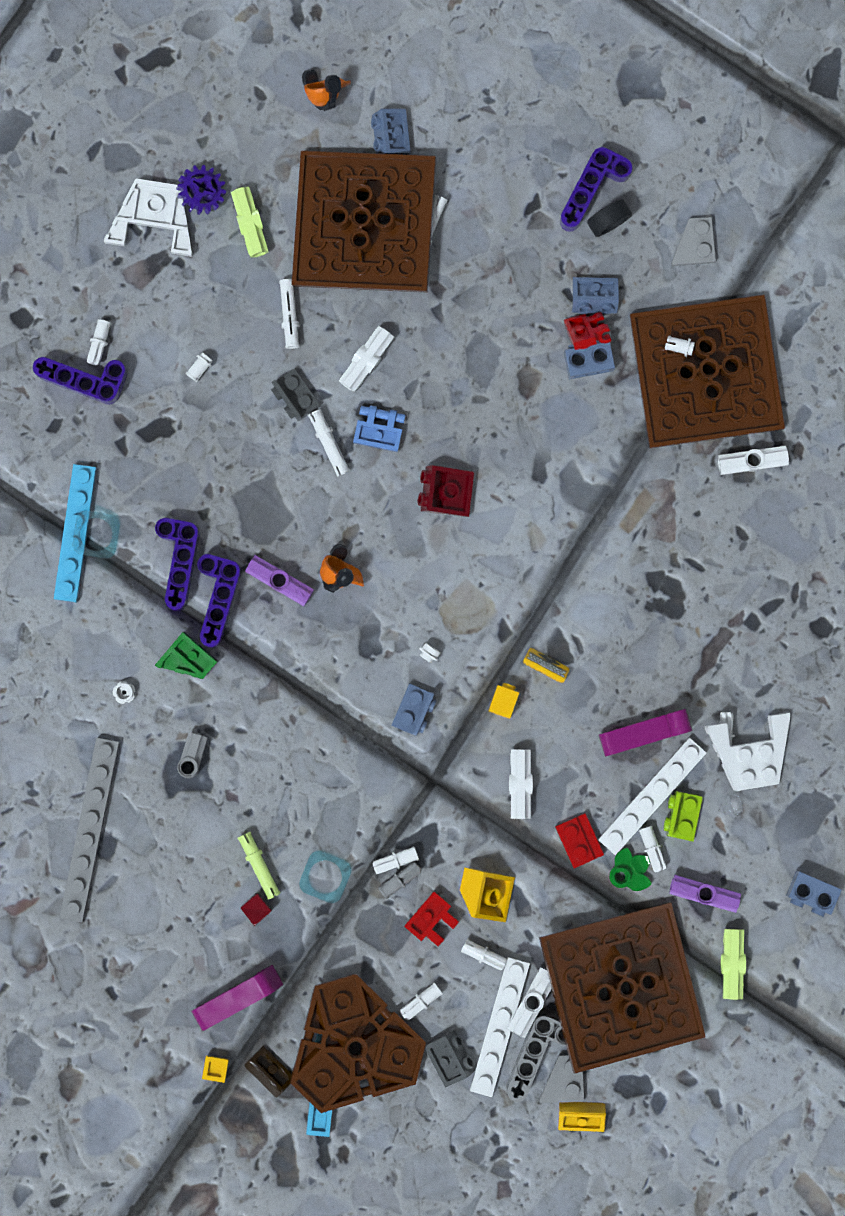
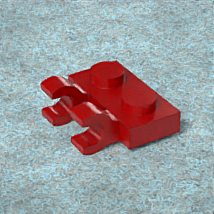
[564,312,612,350]
[404,891,459,947]

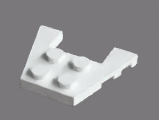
[104,179,192,257]
[705,713,790,791]

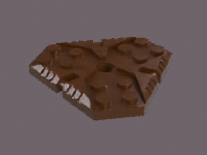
[290,974,426,1113]

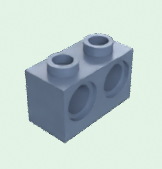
[564,341,615,380]
[786,871,842,917]

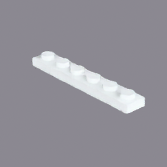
[598,738,706,855]
[470,957,530,1097]

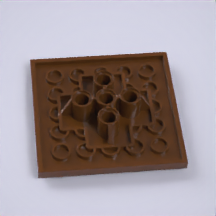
[292,151,436,293]
[629,295,785,449]
[539,902,706,1074]

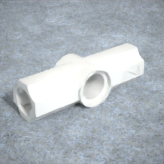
[339,326,394,393]
[718,446,789,475]
[509,750,533,819]
[507,967,552,1038]

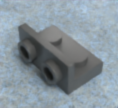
[271,368,321,422]
[425,1030,475,1088]

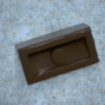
[244,1046,292,1098]

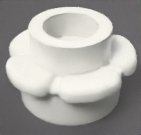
[419,643,441,663]
[113,681,135,704]

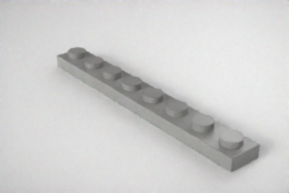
[60,738,120,923]

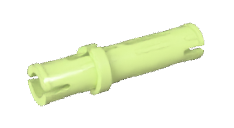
[237,832,281,900]

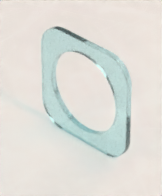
[72,511,120,559]
[299,851,351,903]

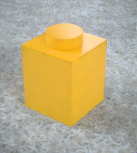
[488,683,519,719]

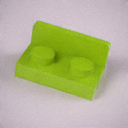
[663,791,703,842]

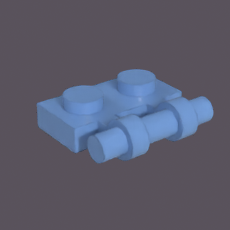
[353,405,406,452]

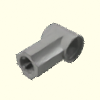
[177,732,208,779]

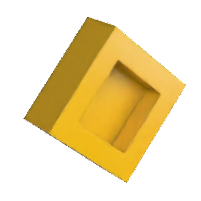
[202,1055,229,1083]

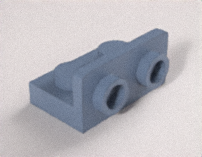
[371,109,411,155]
[572,277,619,314]
[391,684,437,736]

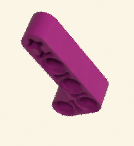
[599,709,693,757]
[191,965,284,1031]

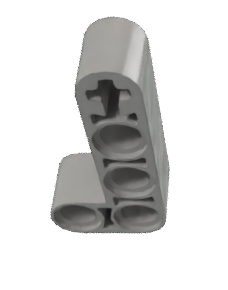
[506,1014,566,1102]

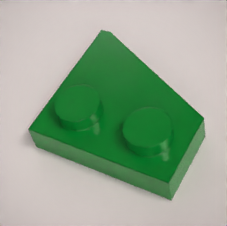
[155,632,218,679]

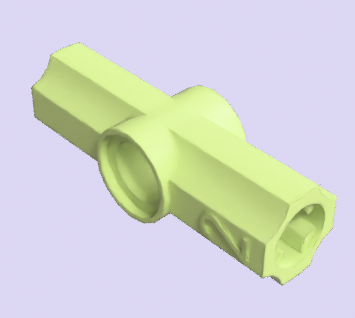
[231,187,269,258]
[721,929,746,1000]

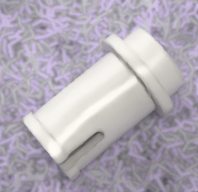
[665,335,695,357]
[185,353,213,382]

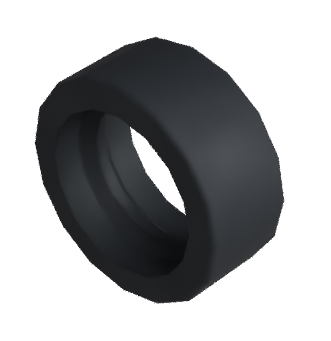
[587,199,632,237]

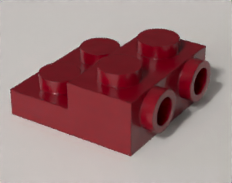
[417,465,474,517]

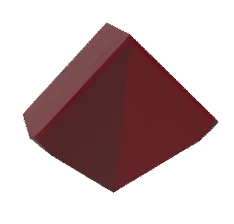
[241,893,272,926]

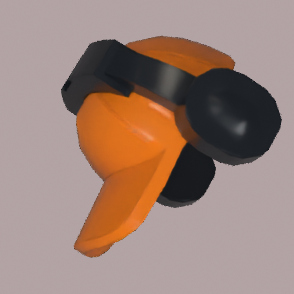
[302,69,351,111]
[320,544,364,593]

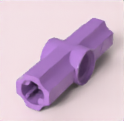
[245,555,314,607]
[669,875,741,913]

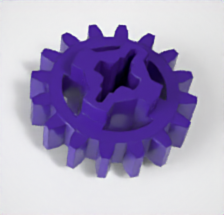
[176,165,226,215]

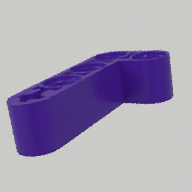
[560,147,632,232]
[32,357,128,405]
[155,518,200,611]
[197,554,241,648]

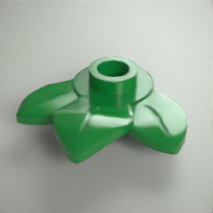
[609,848,652,891]

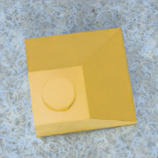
[460,867,515,922]

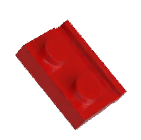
[555,813,604,869]

